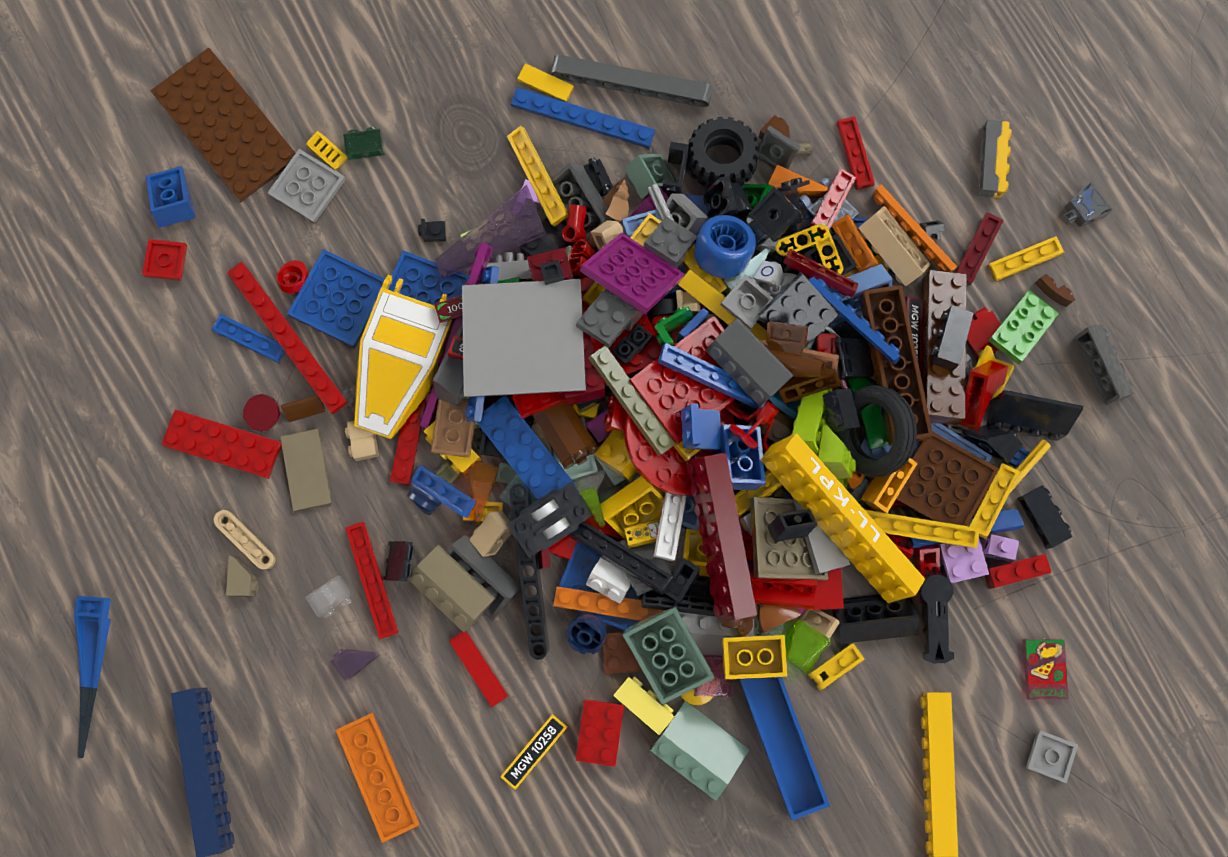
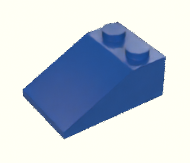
[146,166,196,228]

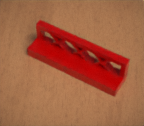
[749,573,817,610]

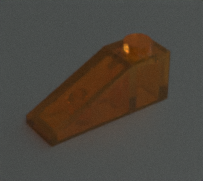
[467,461,498,525]

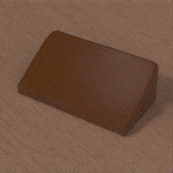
[281,395,325,422]

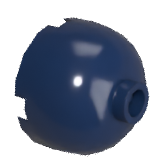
[566,614,607,654]

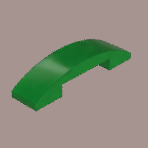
[846,378,889,450]

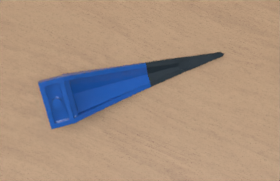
[74,596,111,758]

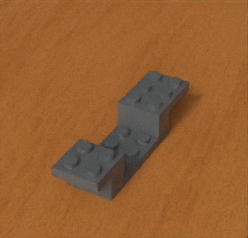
[576,217,697,348]

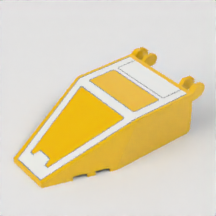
[354,275,455,439]

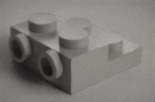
[720,274,774,330]

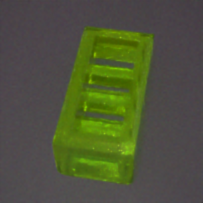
[580,487,605,528]

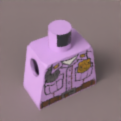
[979,534,1019,563]

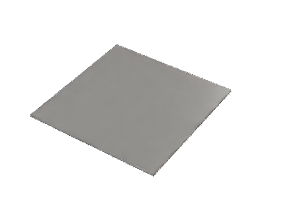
[462,279,586,397]

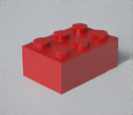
[576,699,624,767]

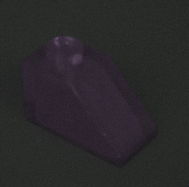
[331,649,380,681]

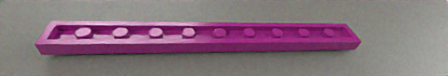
[420,242,493,428]

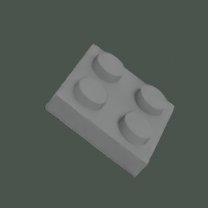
[1026,730,1078,783]

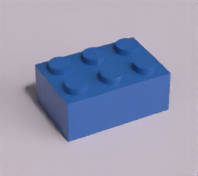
[716,424,766,491]

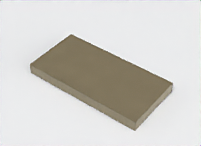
[280,429,333,512]

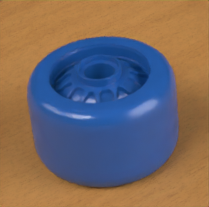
[694,215,756,278]

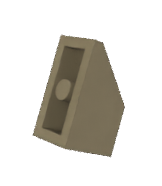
[226,556,259,597]

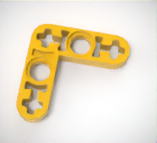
[776,224,843,274]

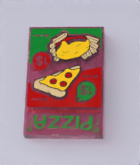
[1023,639,1069,699]

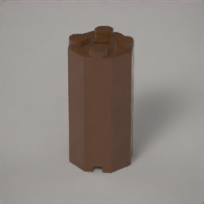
[532,402,599,469]

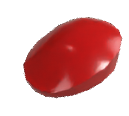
[276,260,308,294]

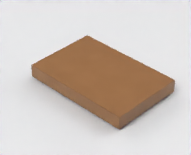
[431,399,475,458]

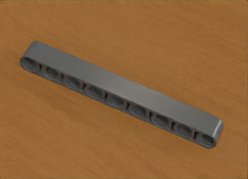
[550,55,713,107]

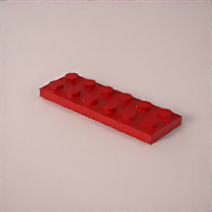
[161,409,282,479]

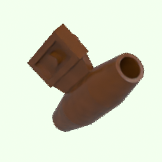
[766,321,825,378]

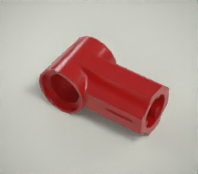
[562,205,586,243]

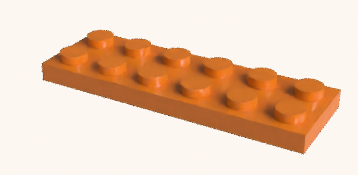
[335,713,421,843]

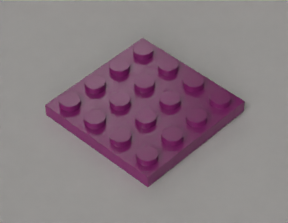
[580,232,685,314]

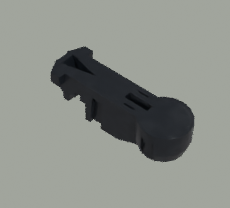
[919,573,954,664]

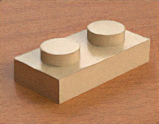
[798,610,840,639]

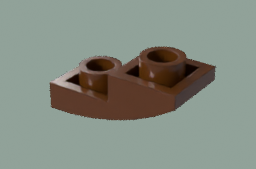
[1035,274,1075,307]

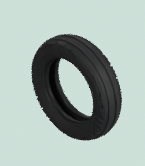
[834,386,917,477]

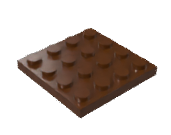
[896,431,999,526]

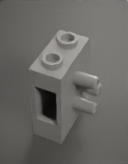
[482,252,533,282]

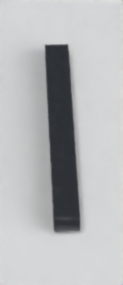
[509,483,550,660]

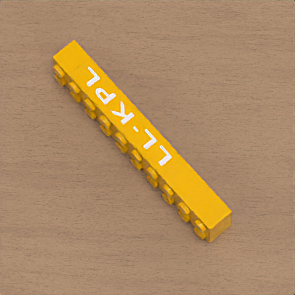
[760,433,925,603]

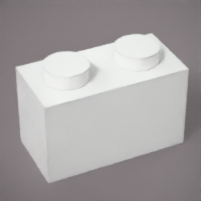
[586,558,631,604]

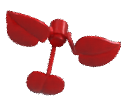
[725,400,779,452]

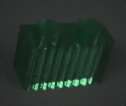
[343,127,385,160]

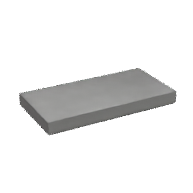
[793,499,850,574]

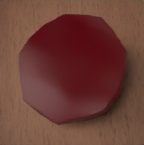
[243,394,281,431]

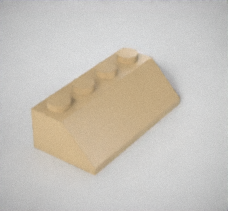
[858,206,931,287]

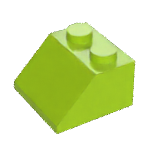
[818,425,856,478]

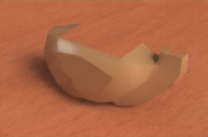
[587,179,629,248]

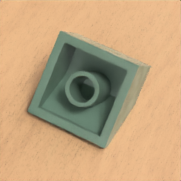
[625,154,677,199]

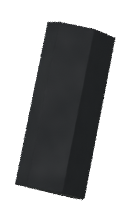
[642,572,717,617]

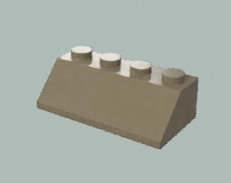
[408,545,495,632]

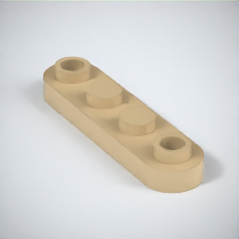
[214,510,276,570]

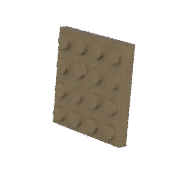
[750,497,828,581]

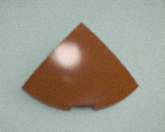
[758,604,801,633]

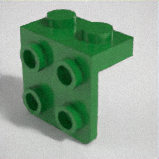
[654,306,693,348]

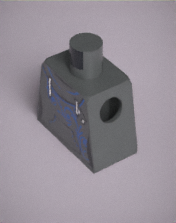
[1062,182,1113,227]

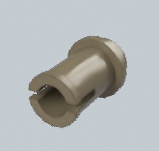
[795,142,813,154]

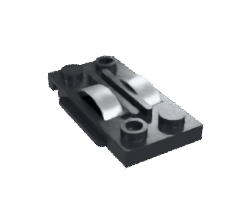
[506,482,593,558]

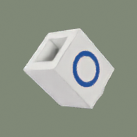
[754,261,785,291]

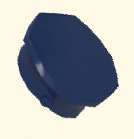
[407,483,442,515]

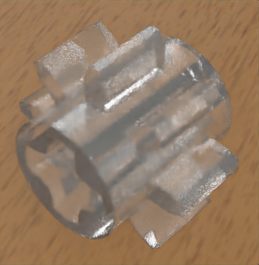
[341,385,356,409]

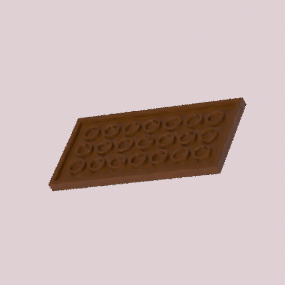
[150,48,296,202]

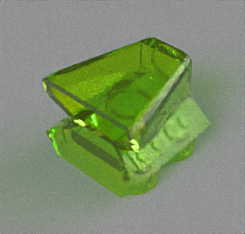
[785,619,832,674]

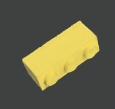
[613,676,675,735]

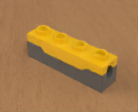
[978,120,1012,198]

